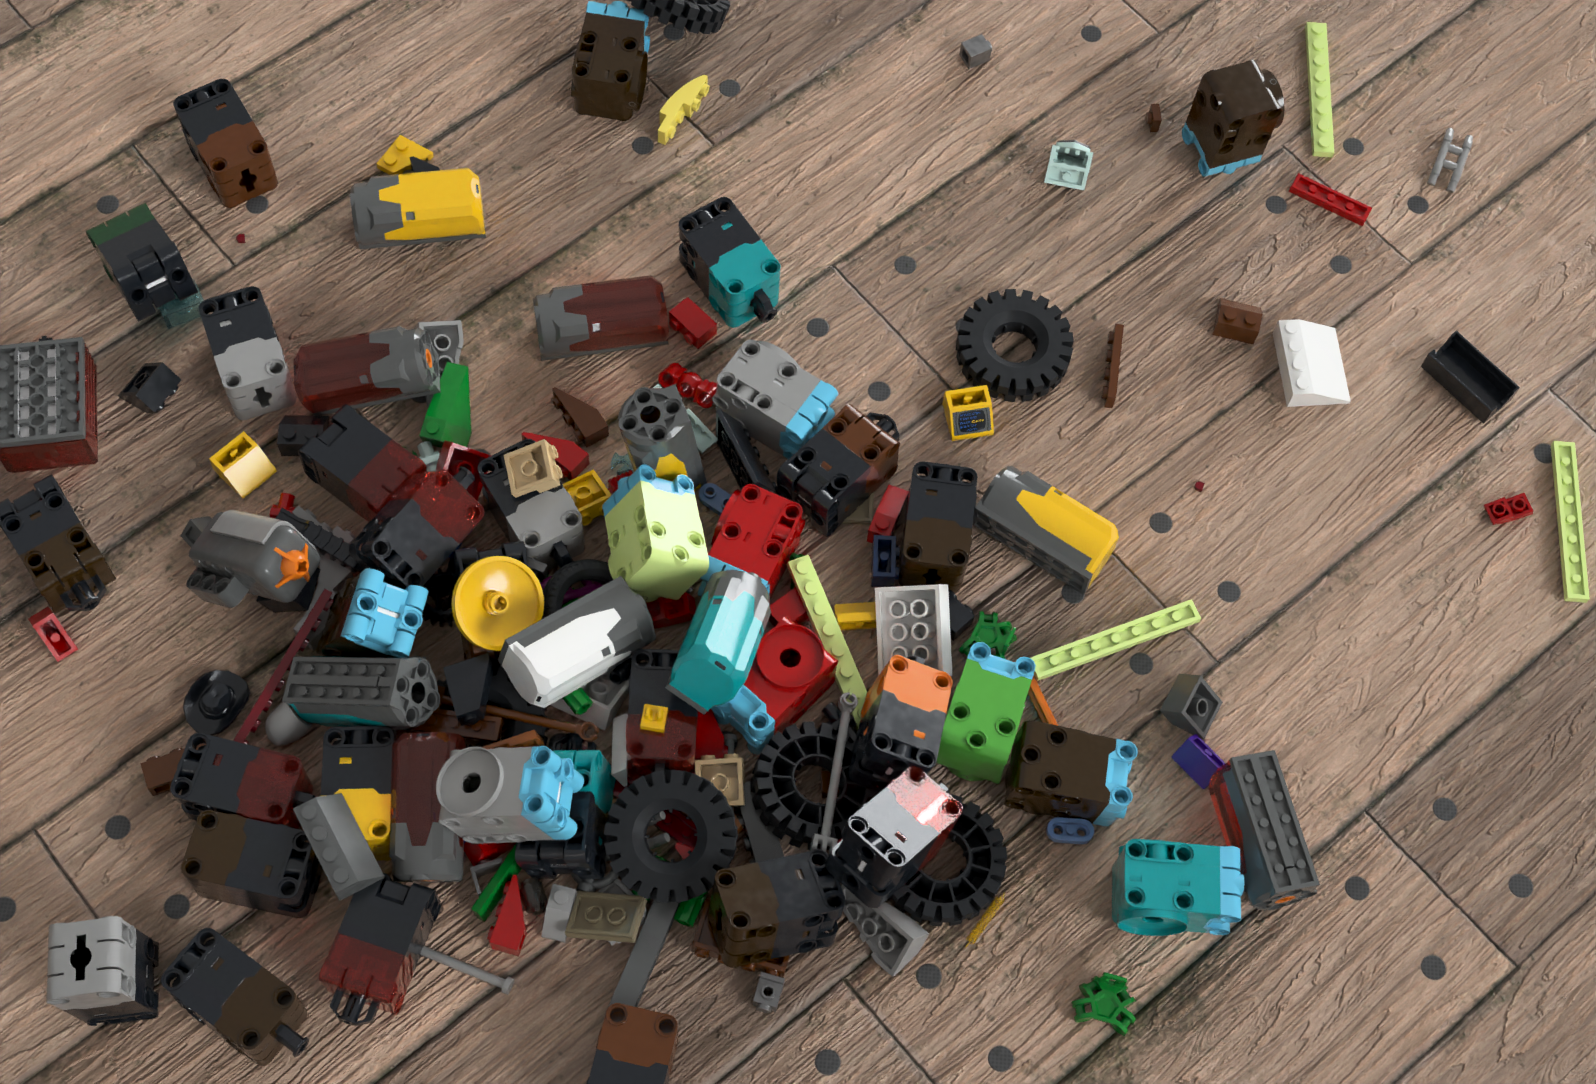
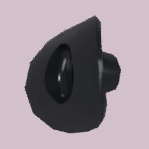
[183,670,251,735]

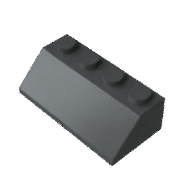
[293,793,385,901]

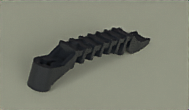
[275,508,396,586]

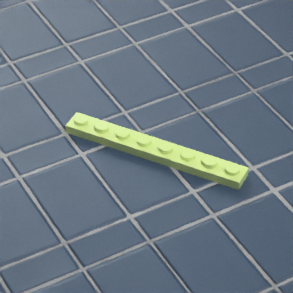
[1305,22,1334,157]
[1551,441,1590,603]
[786,555,867,730]
[1031,599,1202,681]

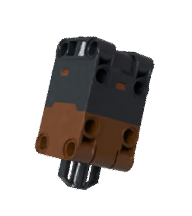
[777,404,900,537]

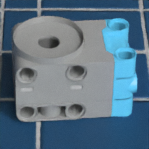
[712,339,838,460]
[436,746,584,844]

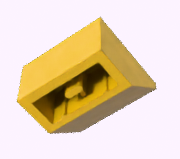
[209,431,277,499]

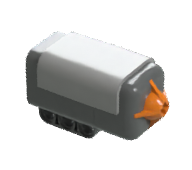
[186,510,320,608]

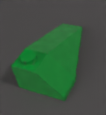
[419,362,472,448]

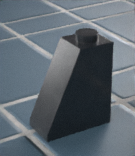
[443,653,494,726]

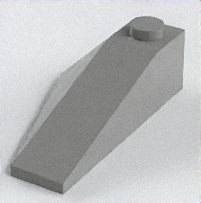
[415,320,464,408]
[841,885,929,977]

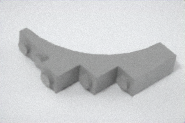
[292,506,355,651]

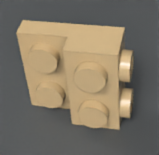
[504,439,563,498]
[695,754,745,806]

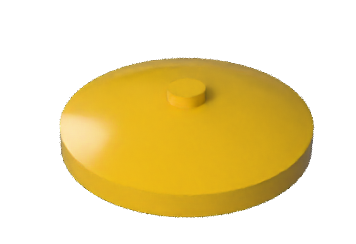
[452,556,544,651]

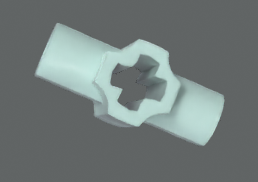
[417,441,440,486]

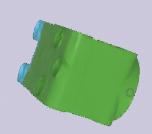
[936,642,1036,784]

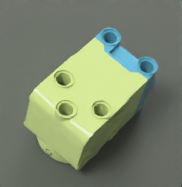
[602,464,709,602]

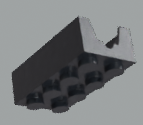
[1421,330,1520,424]

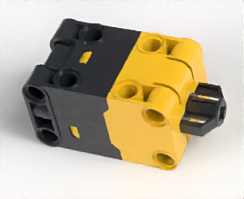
[320,726,403,861]

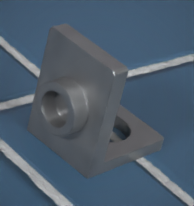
[470,858,503,897]

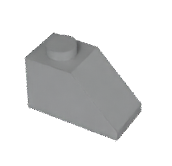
[541,884,577,943]

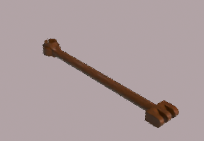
[437,685,599,742]

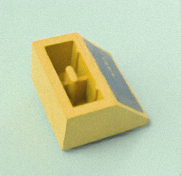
[942,385,994,441]

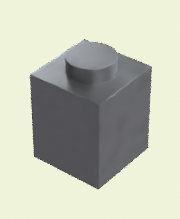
[959,34,992,69]

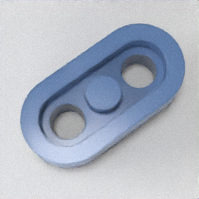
[699,483,731,516]
[1046,817,1094,844]

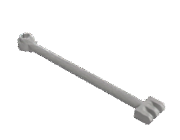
[810,692,858,854]

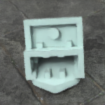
[1044,140,1093,190]

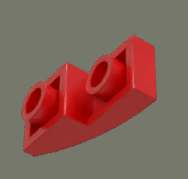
[1484,493,1534,525]

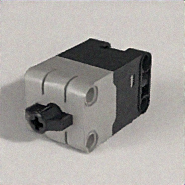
[478,439,585,571]

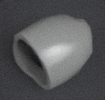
[265,702,312,747]

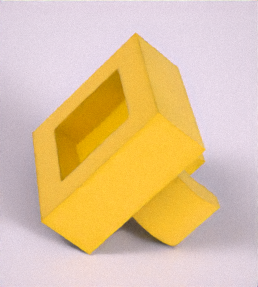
[640,704,668,733]

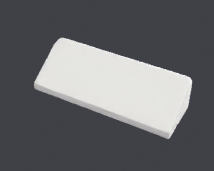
[611,714,629,787]

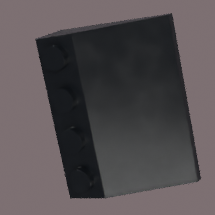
[716,409,777,494]

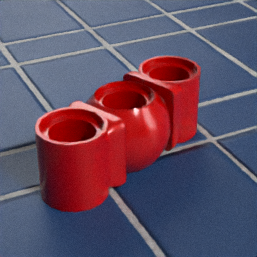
[658,363,717,408]

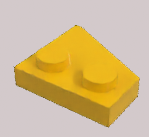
[376,135,434,175]

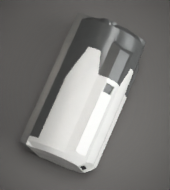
[498,576,656,708]

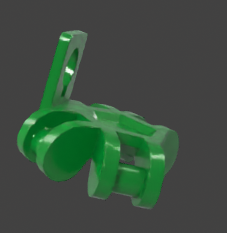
[958,611,1017,659]
[1071,972,1136,1036]

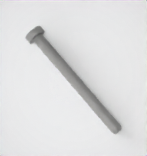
[421,946,515,995]

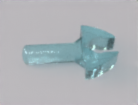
[611,452,633,476]

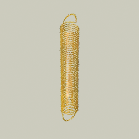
[965,892,1006,948]

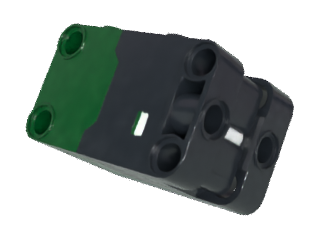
[86,203,198,322]

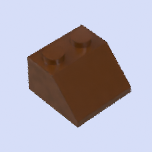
[1212,298,1262,345]

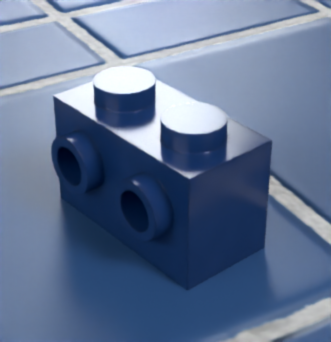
[871,535,900,587]

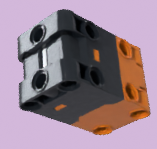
[848,655,953,800]

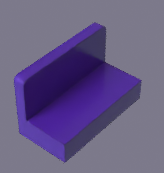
[1171,734,1229,789]

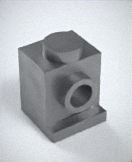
[753,972,785,1013]

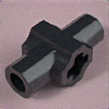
[609,658,642,685]
[822,702,857,743]

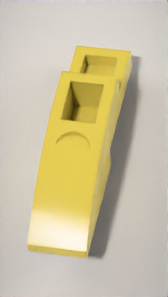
[658,75,710,145]

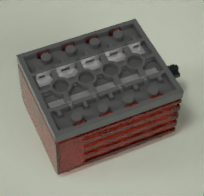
[0,336,98,473]

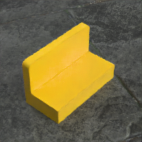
[834,602,876,631]

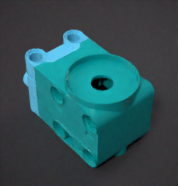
[1112,839,1244,936]

